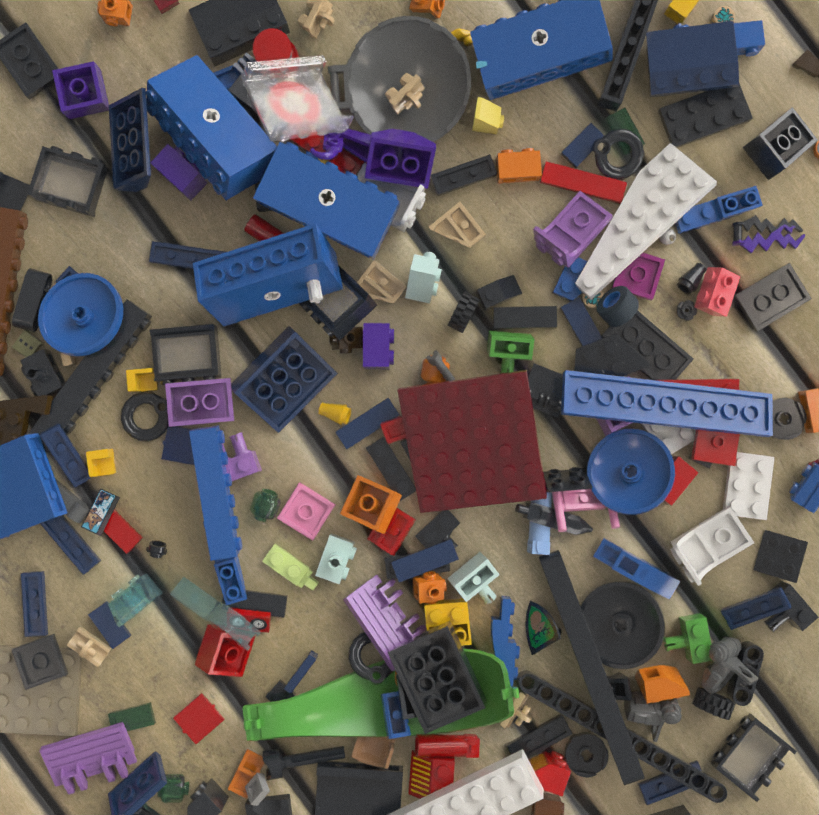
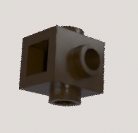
[329,327,363,354]

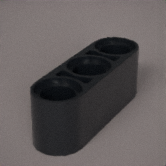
[12,268,53,332]
[727,641,764,706]

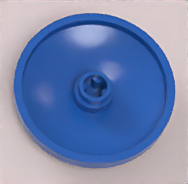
[38,273,123,356]
[587,429,675,515]

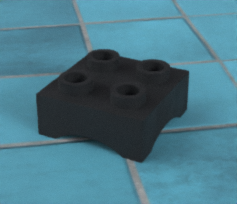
[245,794,292,815]

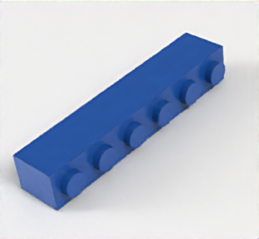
[189,425,242,561]

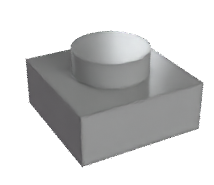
[245,773,270,806]

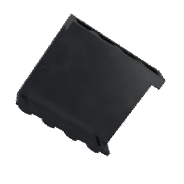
[315,761,403,815]

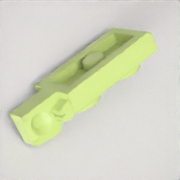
[262,543,319,590]

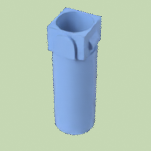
[527,492,552,555]

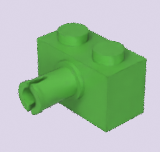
[487,331,535,374]
[663,613,712,664]

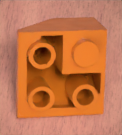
[635,665,690,704]

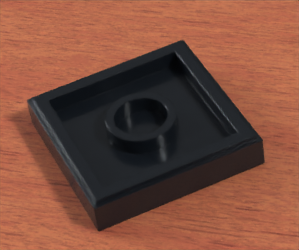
[11,634,68,690]

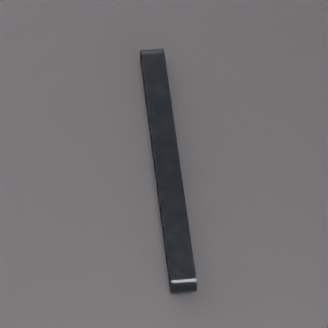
[539,550,645,786]
[517,670,727,803]

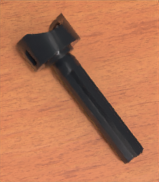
[263,746,345,781]

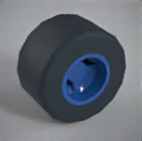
[597,286,639,327]

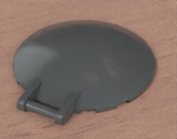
[328,16,471,142]

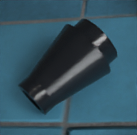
[677,263,707,294]

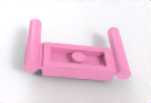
[552,489,620,532]

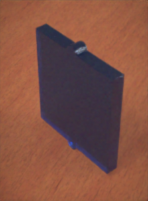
[161,426,195,465]

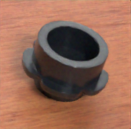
[677,300,697,321]
[146,540,167,558]

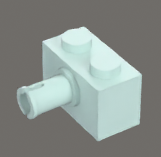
[405,252,442,304]
[315,533,357,584]
[447,552,500,604]

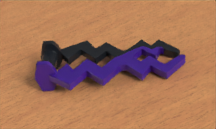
[732,215,805,254]

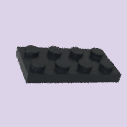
[658,83,753,148]
[601,310,694,380]

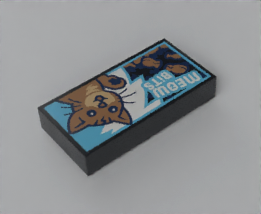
[81,489,120,536]

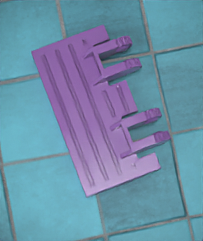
[343,575,427,671]
[40,722,137,794]

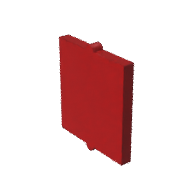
[173,693,225,744]

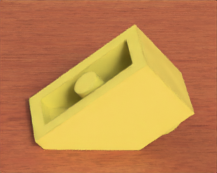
[472,97,504,134]

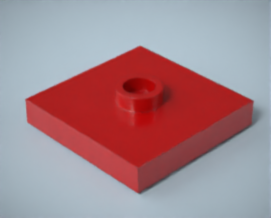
[691,429,740,466]

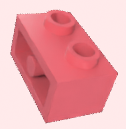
[694,267,740,317]

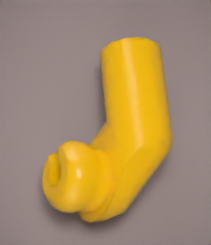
[451,28,473,47]

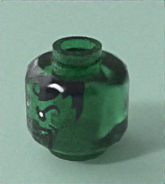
[250,489,281,522]
[157,774,189,803]

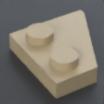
[429,202,486,248]
[349,260,407,303]

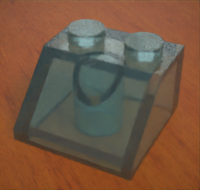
[108,573,163,627]

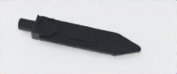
[515,503,593,535]

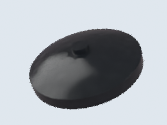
[581,581,665,669]

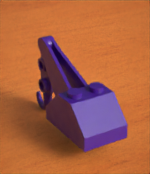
[310,124,436,189]

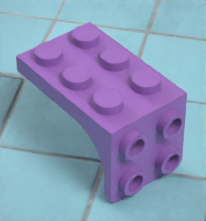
[533,191,613,268]

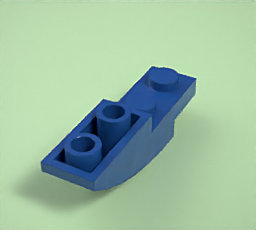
[675,186,763,234]
[203,521,247,605]
[593,538,680,600]
[491,596,520,687]

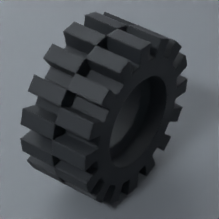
[447,292,480,333]
[692,687,736,720]

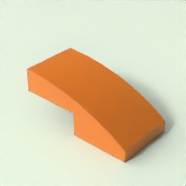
[228,749,264,799]

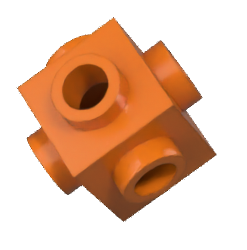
[97,0,133,27]
[413,571,447,604]

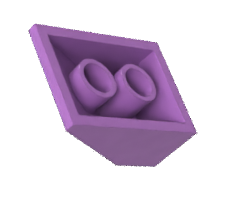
[165,378,234,427]

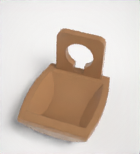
[351,737,395,769]

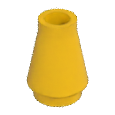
[318,402,351,425]

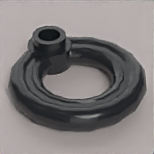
[592,129,644,180]
[121,392,169,442]
[348,632,393,685]

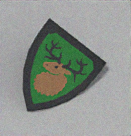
[525,601,562,655]

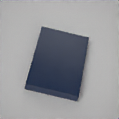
[108,751,167,815]

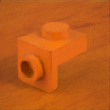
[409,0,445,18]

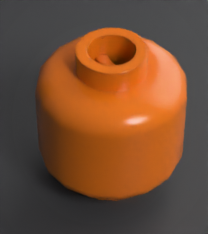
[420,355,450,384]

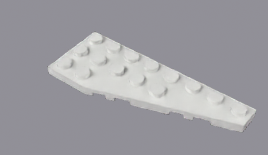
[575,143,717,300]

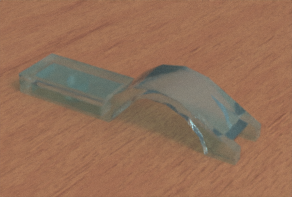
[170,577,261,651]

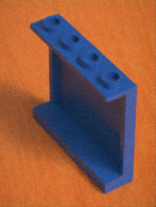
[0,433,68,539]

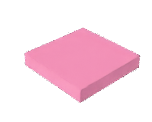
[277,482,336,541]

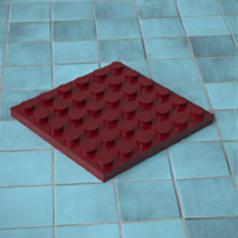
[397,370,547,513]

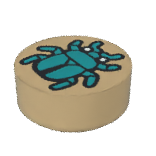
[712,6,735,23]
[582,291,603,309]

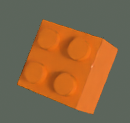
[340,475,402,534]

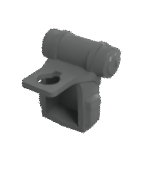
[701,637,759,694]
[624,691,682,742]

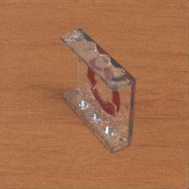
[241,55,354,141]

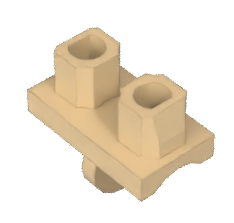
[298,0,335,39]
[385,73,425,115]
[67,627,112,667]
[500,691,532,729]

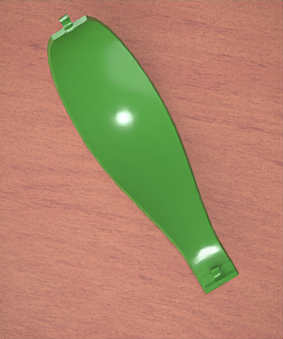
[243,648,520,741]

